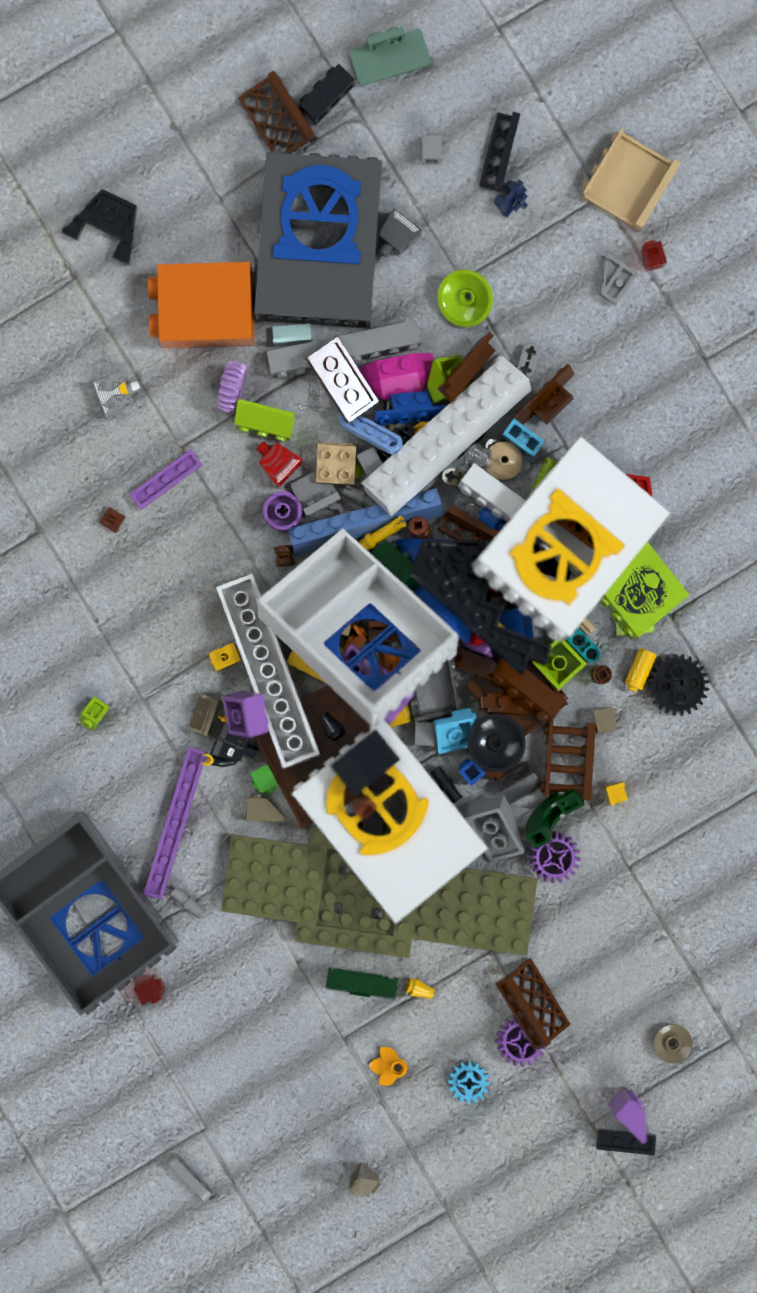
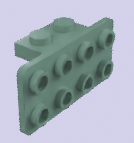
[349,27,431,86]

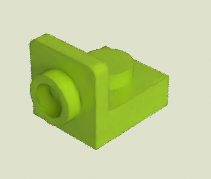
[79,697,110,731]

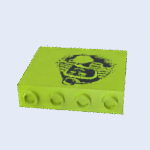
[599,541,689,639]

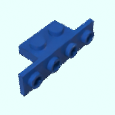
[374,391,448,426]

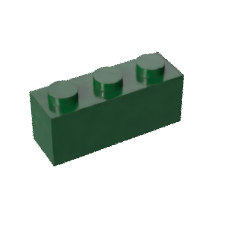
[370,539,420,593]

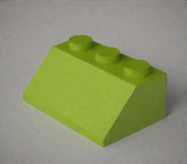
[234,399,296,442]

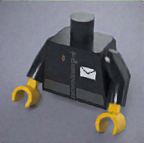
[200,708,259,767]

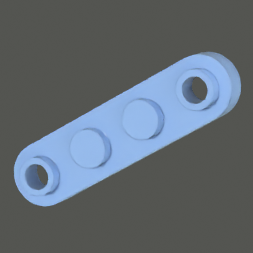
[339,415,403,454]

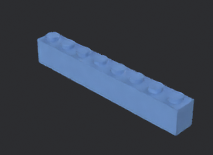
[288,488,443,556]

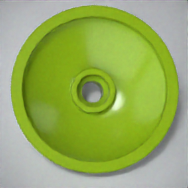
[437,269,493,327]

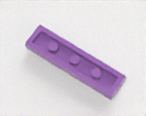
[129,449,203,510]

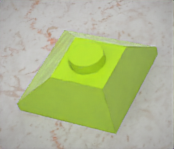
[427,354,472,403]

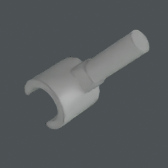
[480,354,502,374]

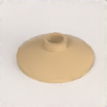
[484,442,523,480]

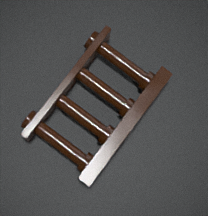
[540,720,596,800]

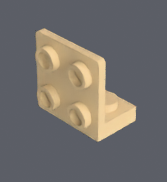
[316,442,357,484]

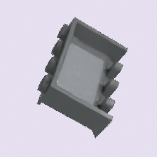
[398,644,462,722]

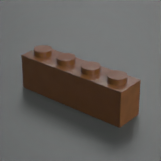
[487,657,565,723]

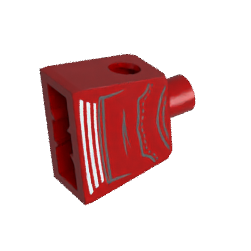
[256,441,303,488]

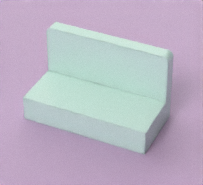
[272,323,312,347]

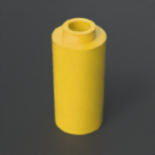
[624,648,657,693]

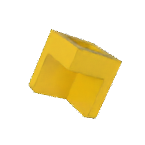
[604,781,628,806]

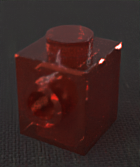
[640,240,667,272]
[133,975,165,1005]

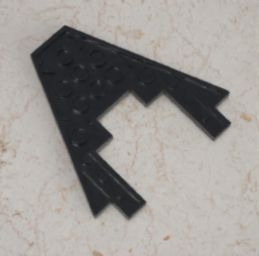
[410,539,571,675]

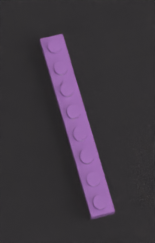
[144,746,208,900]

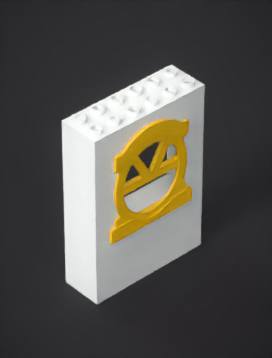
[471,437,670,642]

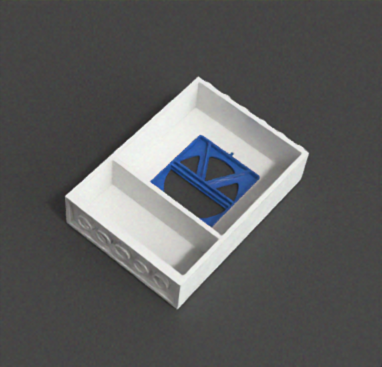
[257,529,458,726]

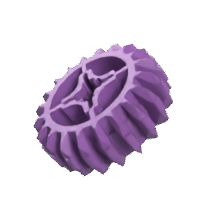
[528,831,581,884]
[495,1015,547,1067]

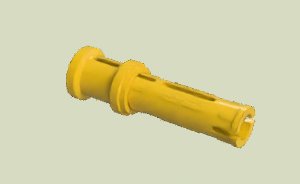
[358,516,406,551]

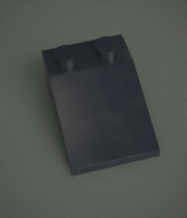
[329,729,401,797]

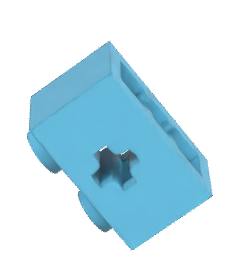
[501,419,545,460]

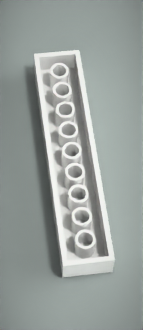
[362,356,531,517]
[216,574,321,769]

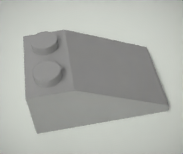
[465,795,525,862]

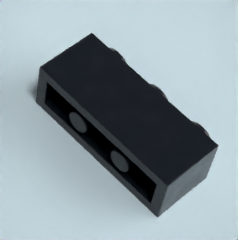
[299,64,355,125]

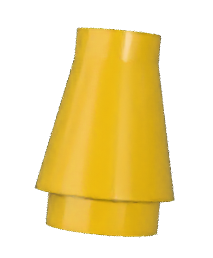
[405,978,435,1000]

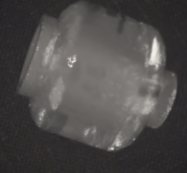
[464,444,494,470]

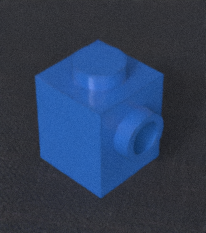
[458,758,486,786]

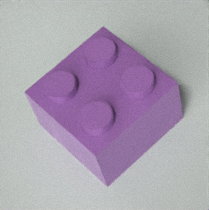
[222,691,269,738]

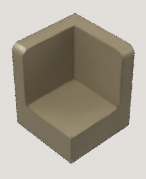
[593,707,617,733]

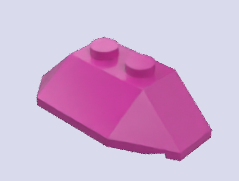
[358,353,434,401]

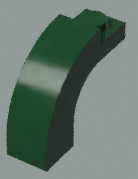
[525,788,585,849]

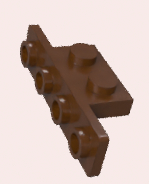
[514,364,574,425]

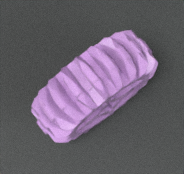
[217,361,247,413]

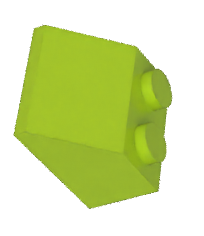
[532,640,587,690]

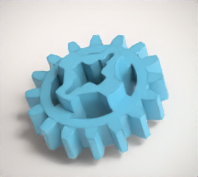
[448,1060,490,1104]

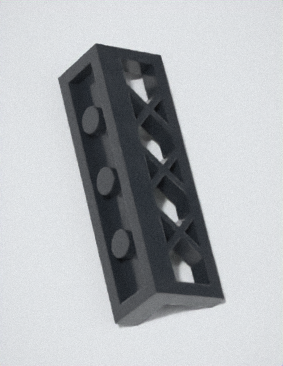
[479,112,521,192]

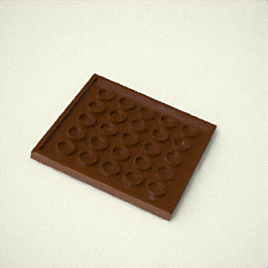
[254,685,394,829]

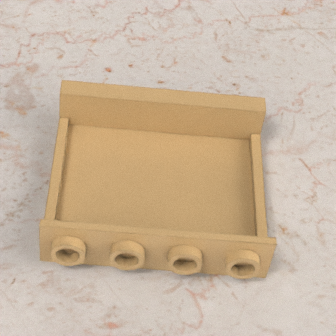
[581,128,681,232]

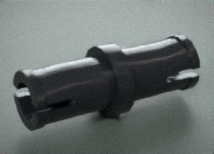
[430,766,463,804]

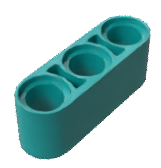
[565,627,601,663]

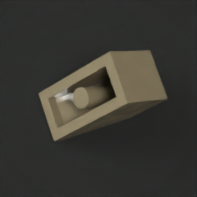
[247,794,286,822]

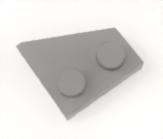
[600,253,638,306]

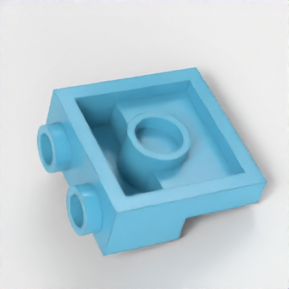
[434,708,477,754]

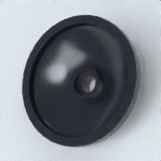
[467,714,526,772]

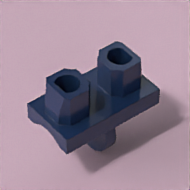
[494,179,528,218]

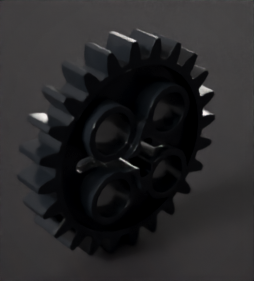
[647,654,710,716]

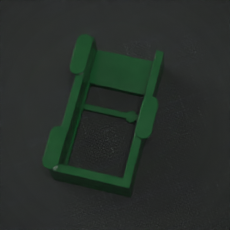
[325,967,398,999]

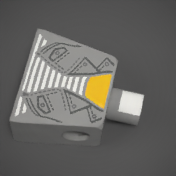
[92,375,141,418]

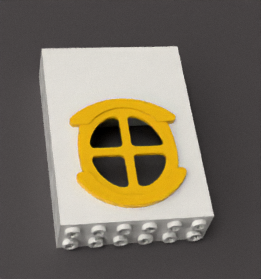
[292,720,488,923]

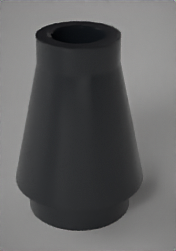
[319,712,345,741]

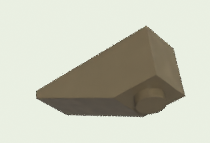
[348,1163,380,1197]

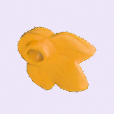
[369,1046,407,1086]

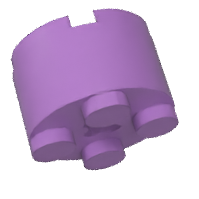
[263,491,303,532]

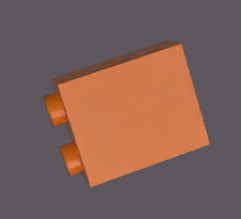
[148,262,254,349]

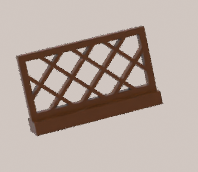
[238,70,317,154]
[495,958,571,1050]

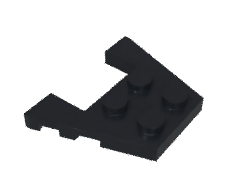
[61,189,137,266]

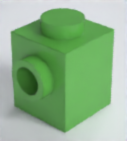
[250,764,278,794]

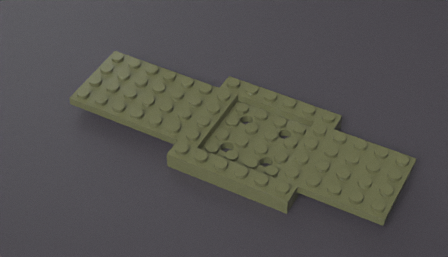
[221,826,538,958]

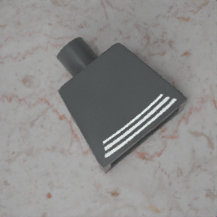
[378,208,422,258]

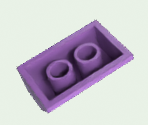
[608,1088,646,1144]

